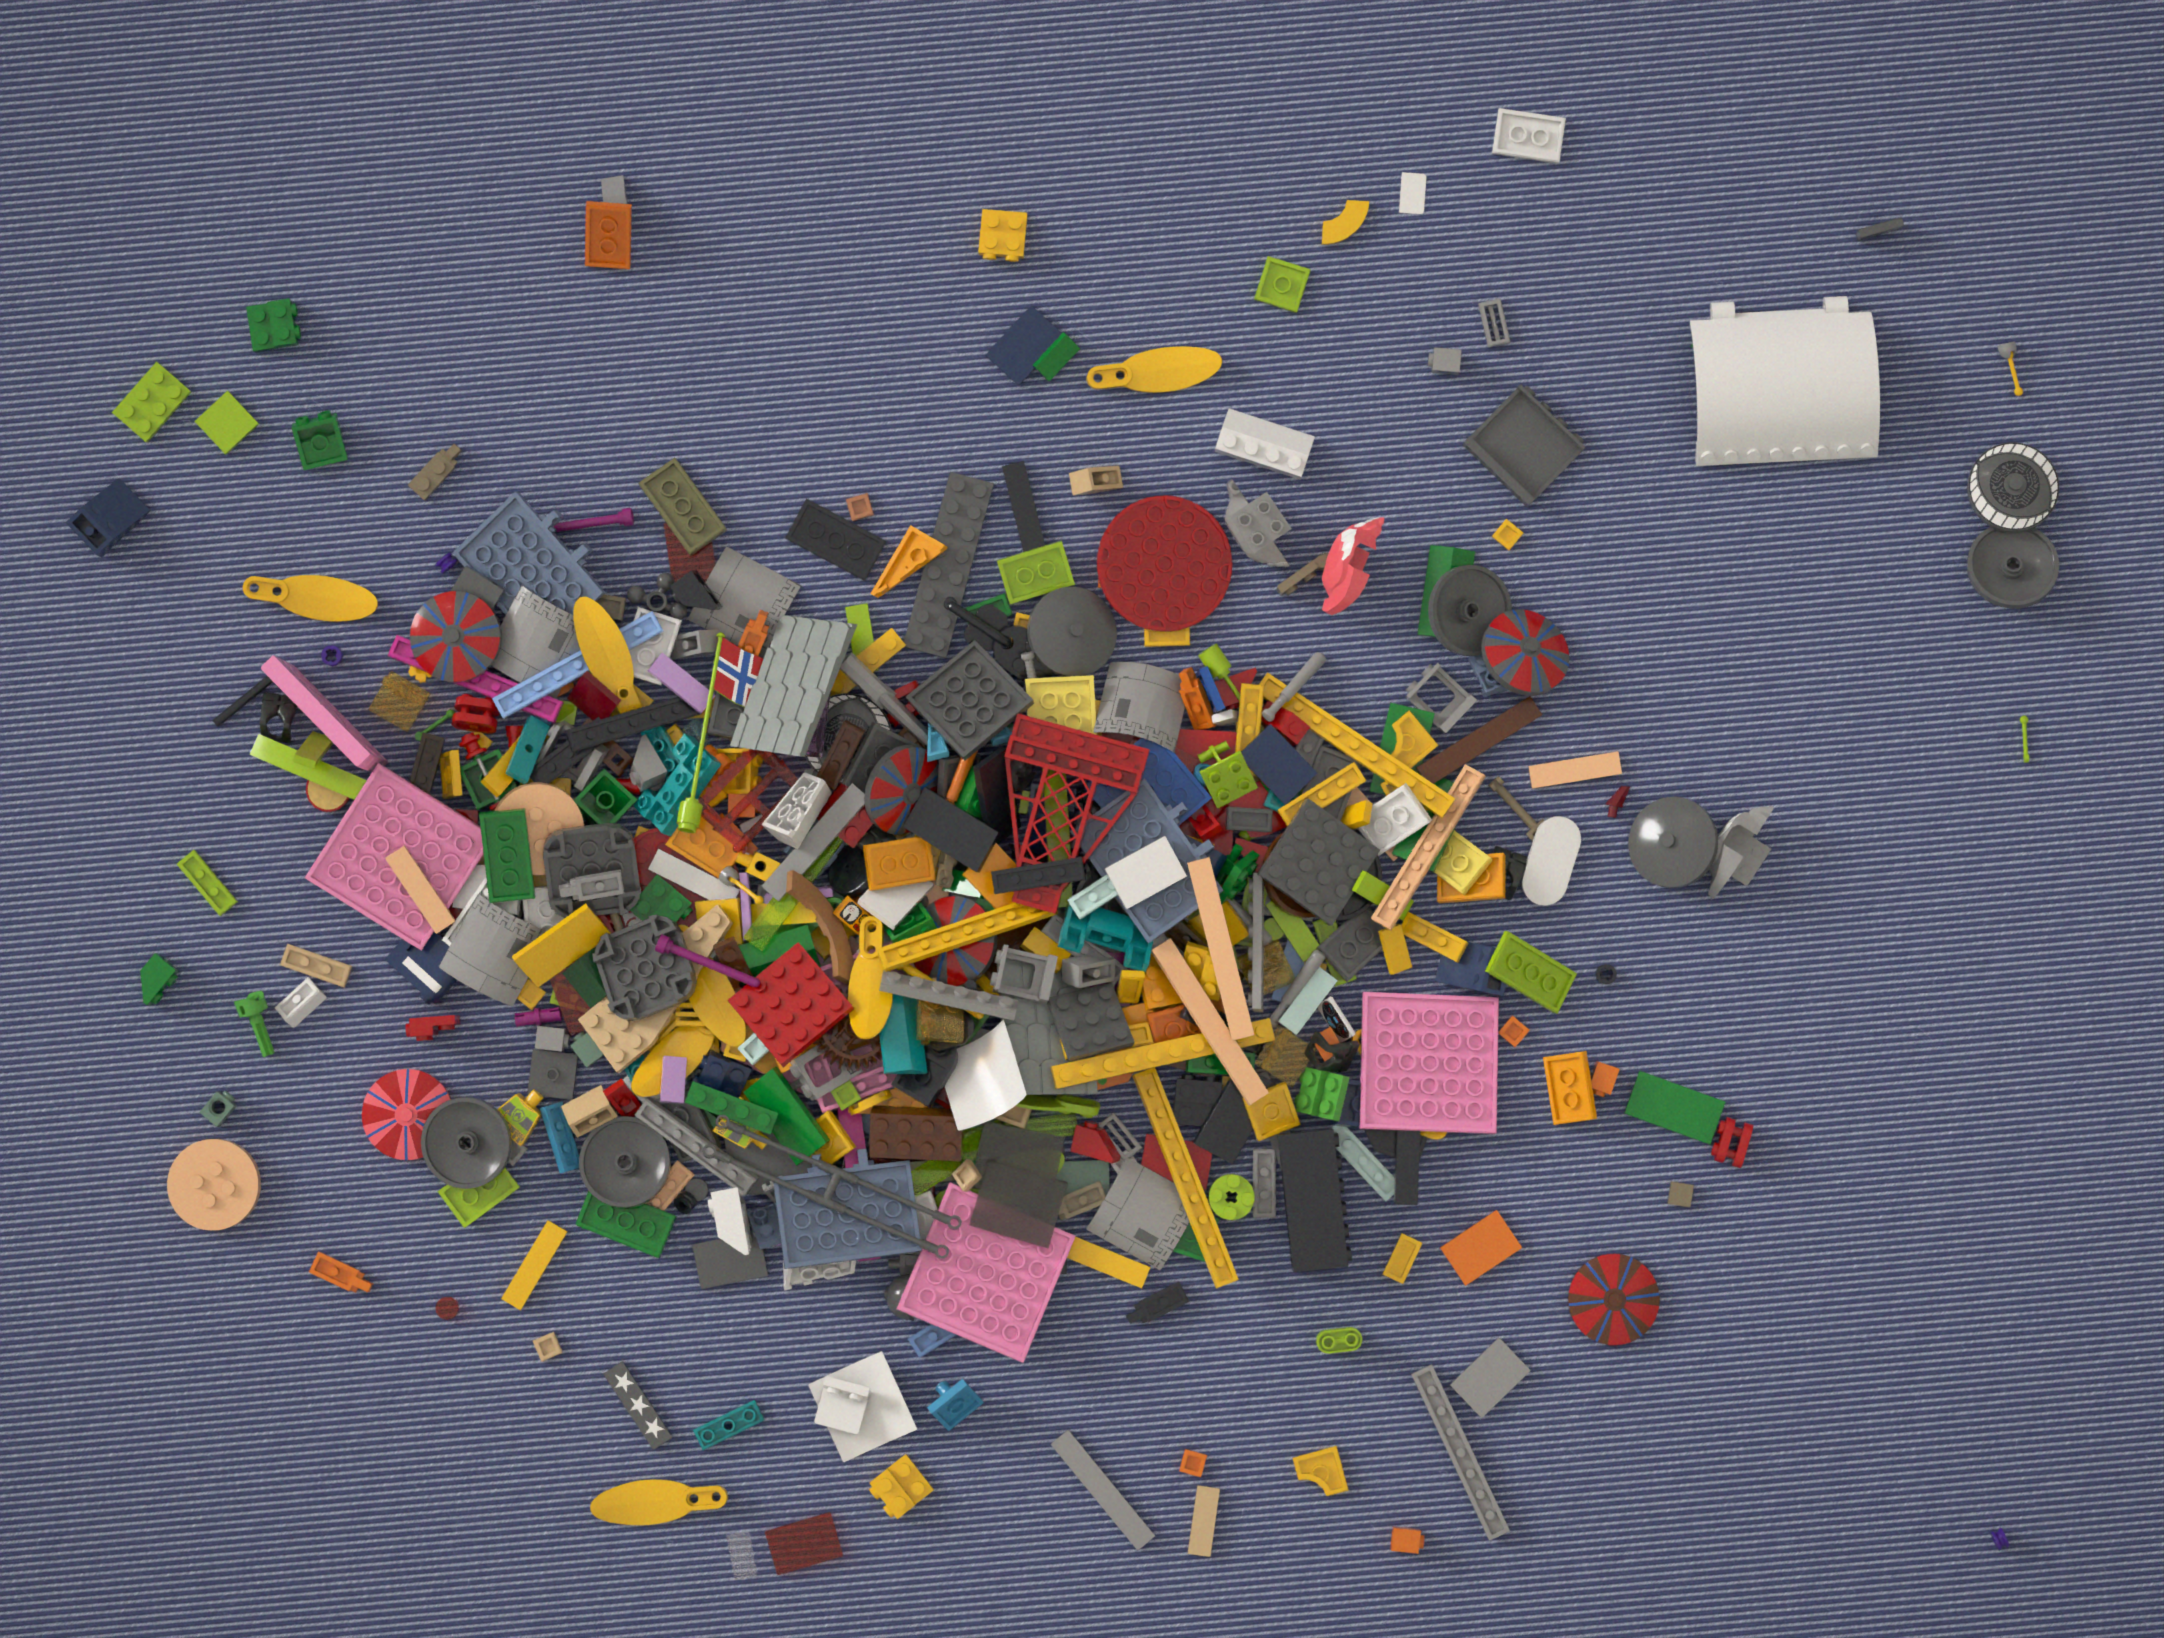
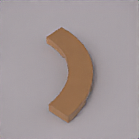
[786,870,854,985]

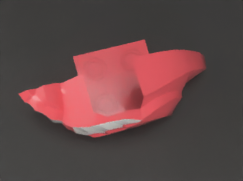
[1322,517,1384,615]

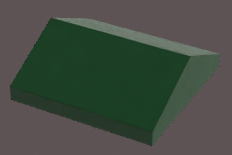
[562,947,607,1008]

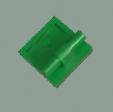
[1216,844,1260,904]

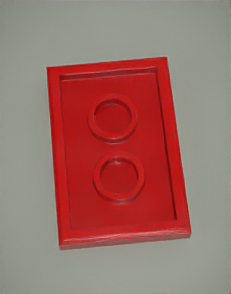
[1141,1134,1212,1190]

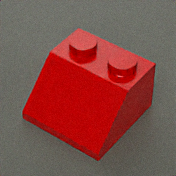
[817,783,873,848]

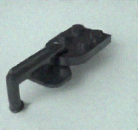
[944,597,1054,682]
[891,979,984,1108]

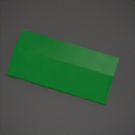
[1417,545,1475,638]
[738,924,821,987]

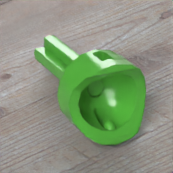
[234,990,275,1057]

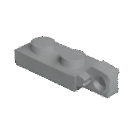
[559,870,624,901]

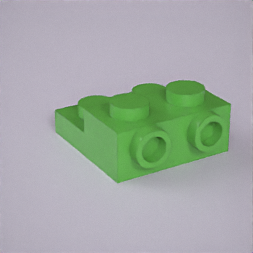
[1294,1067,1350,1121]

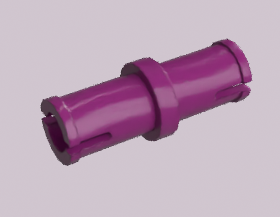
[515,1006,562,1027]

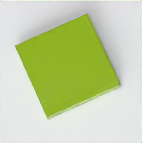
[1254,256,1311,313]
[194,391,259,455]

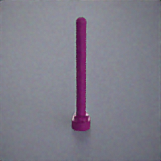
[553,508,634,532]
[655,934,760,987]

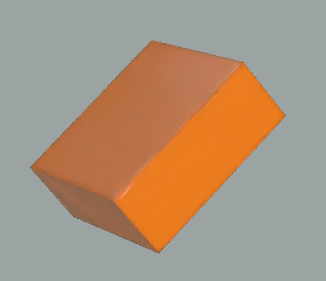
[1498,1015,1530,1048]
[1179,1449,1207,1477]

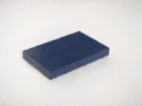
[985,305,1062,386]
[1241,724,1317,805]

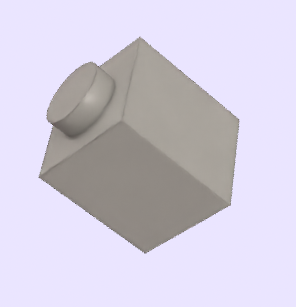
[1428,347,1462,375]
[535,1026,570,1052]

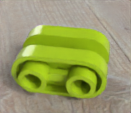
[1316,1327,1362,1354]

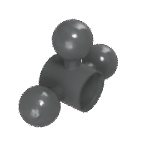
[627,573,688,620]

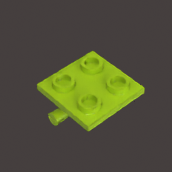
[1197,740,1258,809]

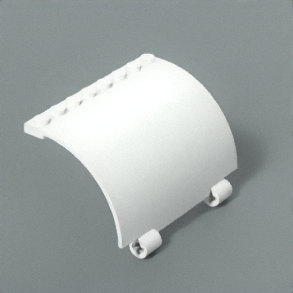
[1690,296,1880,466]

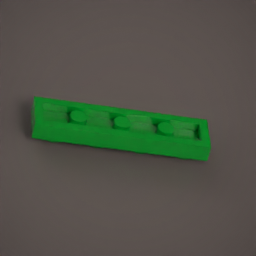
[685,1081,779,1135]

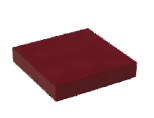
[567,671,621,721]

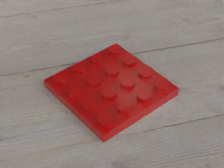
[727,942,854,1067]

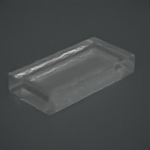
[726,1531,758,1580]

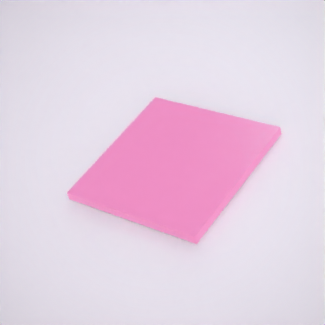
[305,763,484,951]
[1359,992,1499,1134]
[896,1182,1076,1363]

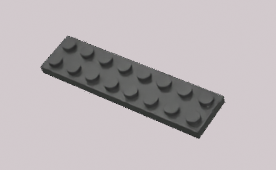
[904,472,994,659]

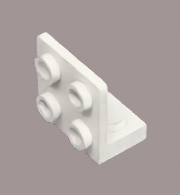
[814,1376,870,1435]

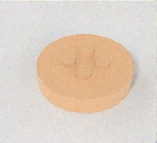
[495,782,584,875]
[167,1139,261,1230]

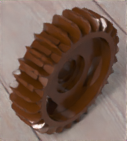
[813,988,882,1071]

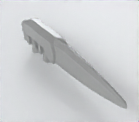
[840,652,928,747]

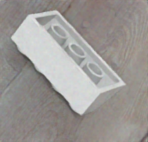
[1215,409,1315,480]

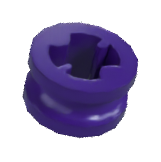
[435,552,458,574]
[321,645,343,666]
[1990,1528,2010,1551]

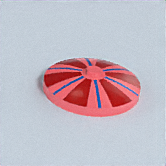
[362,1069,451,1160]

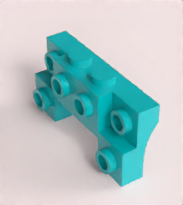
[634,733,721,837]
[1058,902,1153,973]

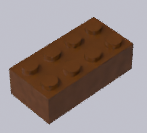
[870,1106,964,1161]

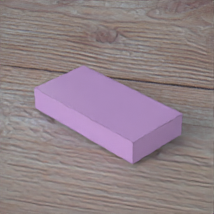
[660,1056,687,1104]

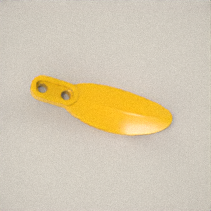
[1086,346,1222,393]
[243,575,378,622]
[573,597,642,714]
[848,916,893,1039]
[678,925,746,1047]
[631,1018,715,1097]
[590,1479,728,1525]

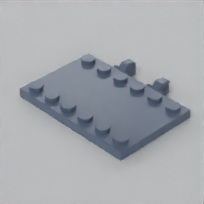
[453,491,606,615]
[1070,778,1224,944]
[773,1149,922,1269]

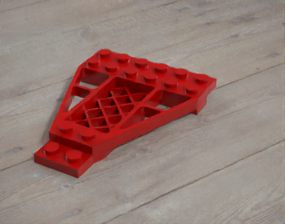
[1004,714,1150,914]

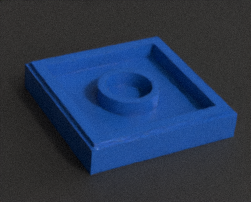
[1196,666,1225,714]

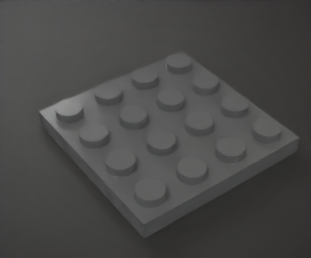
[906,640,1034,761]
[1257,798,1380,926]

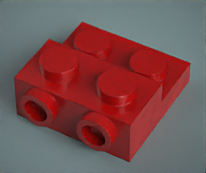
[406,1015,461,1041]

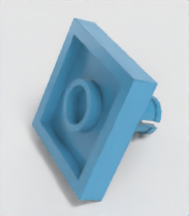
[927,1379,984,1431]

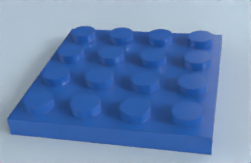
[1083,738,1212,826]

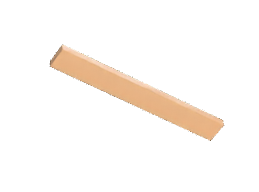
[1371,764,1486,931]
[1187,857,1254,1041]
[1151,938,1269,1106]

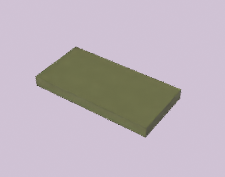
[638,458,727,556]

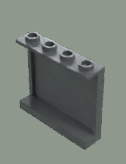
[1462,384,1585,508]

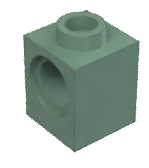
[570,1031,604,1068]
[199,1091,238,1127]

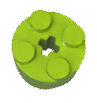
[1208,1174,1255,1220]

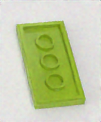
[1485,931,1577,1014]

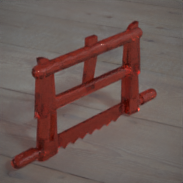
[697,749,798,855]

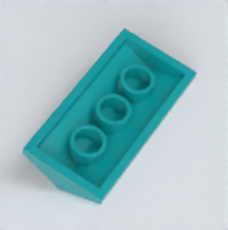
[879,994,927,1074]

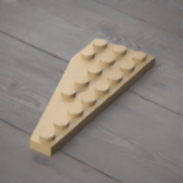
[578,904,733,1073]

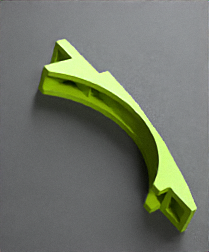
[249,734,367,800]
[1041,768,1072,908]

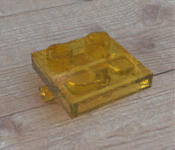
[368,671,431,733]
[1236,939,1295,996]
[917,999,964,1045]
[1255,1025,1317,1088]

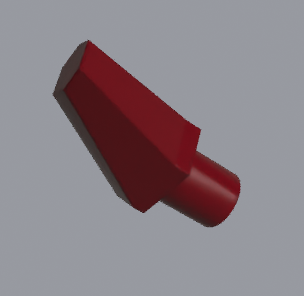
[1605,786,1630,818]

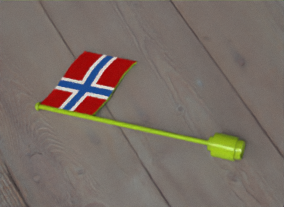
[677,632,763,833]

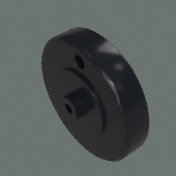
[828,845,869,898]

